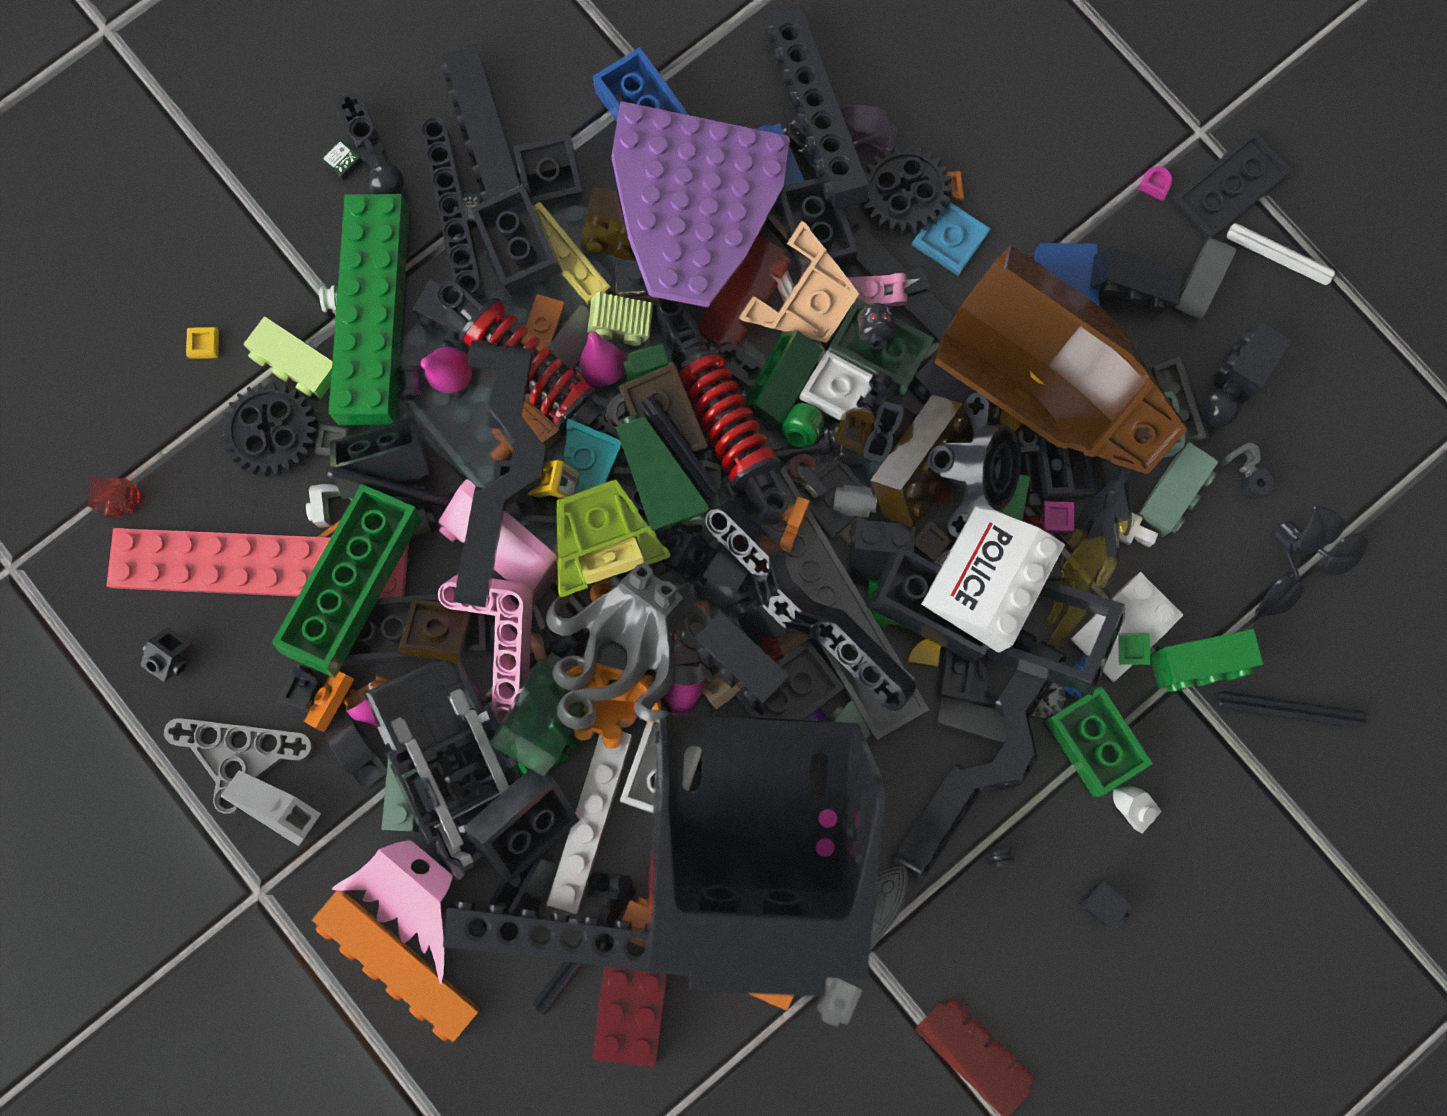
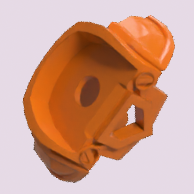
[560,663,661,749]

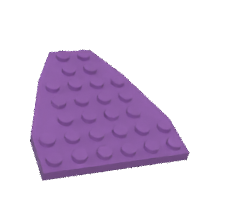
[611,101,790,307]

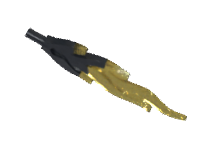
[1047,466,1132,649]

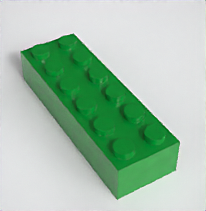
[272,484,421,678]

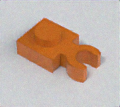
[779,496,809,553]

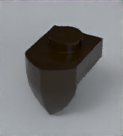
[834,407,875,453]

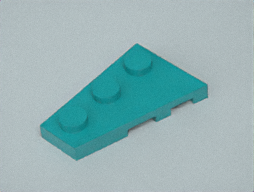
[560,419,622,499]

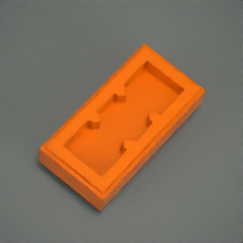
[522,294,565,352]
[304,671,354,732]

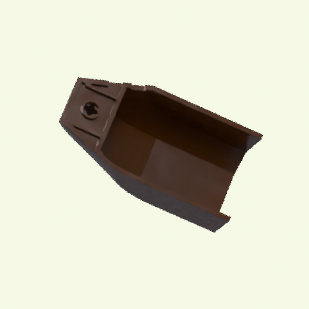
[934,245,1187,474]

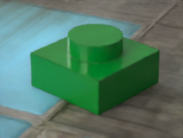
[1118,633,1150,665]

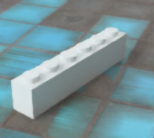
[547,732,633,914]

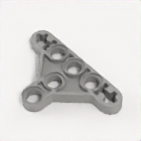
[164,718,314,814]

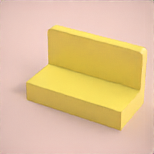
[578,536,644,584]

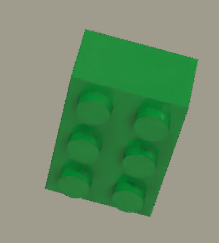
[1150,629,1263,693]
[1044,686,1153,797]

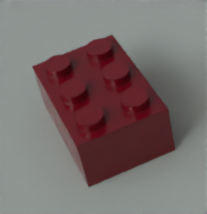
[592,966,667,1067]

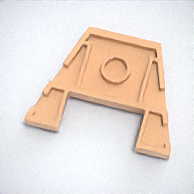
[739,221,859,343]

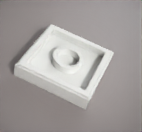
[799,350,873,420]

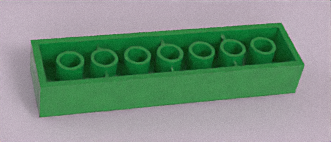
[329,194,410,425]

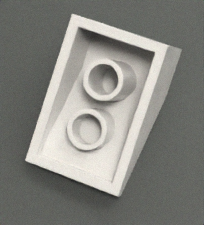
[1071,572,1184,682]

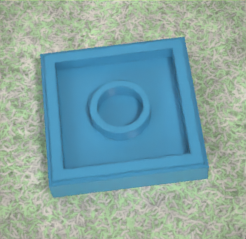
[912,202,991,276]

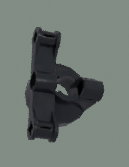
[928,393,1021,538]

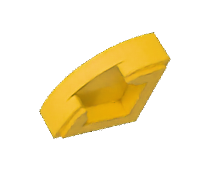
[907,639,941,667]

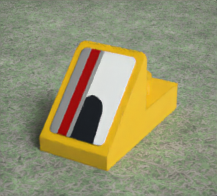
[528,460,578,498]

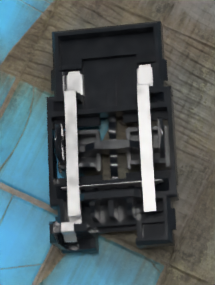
[363,659,522,880]

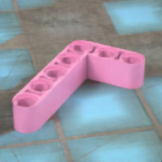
[438,575,533,733]

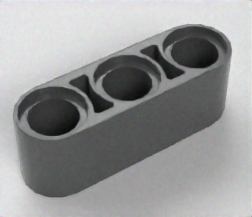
[1174,236,1236,320]

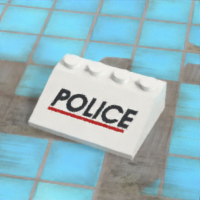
[922,506,1065,653]

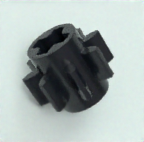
[549,630,586,658]

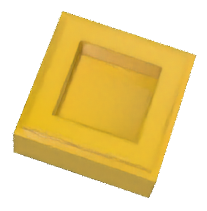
[186,327,219,359]

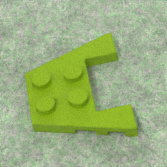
[557,480,671,597]

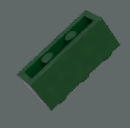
[744,330,823,424]

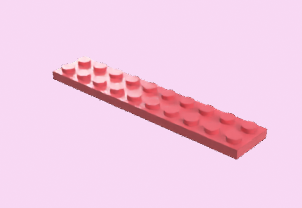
[106,528,409,598]

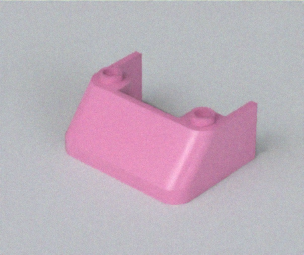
[438,479,558,604]

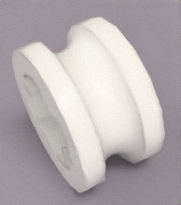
[319,285,338,312]

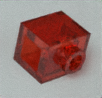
[88,477,139,518]

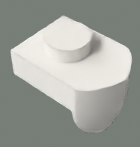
[306,484,341,528]
[1113,786,1162,833]

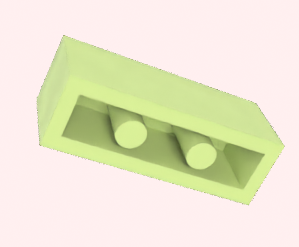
[244,316,332,399]

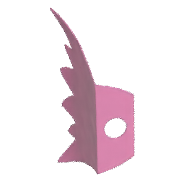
[332,840,453,984]

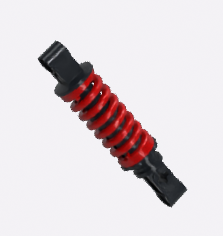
[437,281,630,468]
[654,298,790,525]

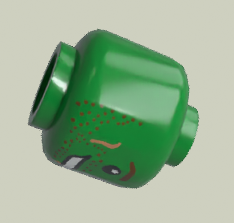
[782,404,825,447]

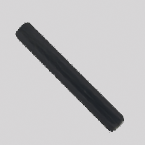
[639,396,719,500]

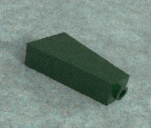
[616,414,712,532]

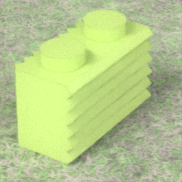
[587,292,653,346]

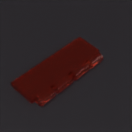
[697,236,792,346]
[915,998,1035,1116]

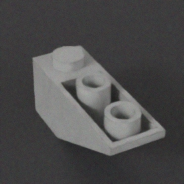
[221,770,321,846]

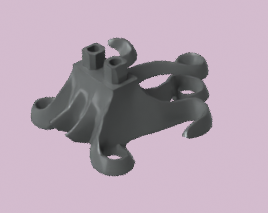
[546,563,713,730]

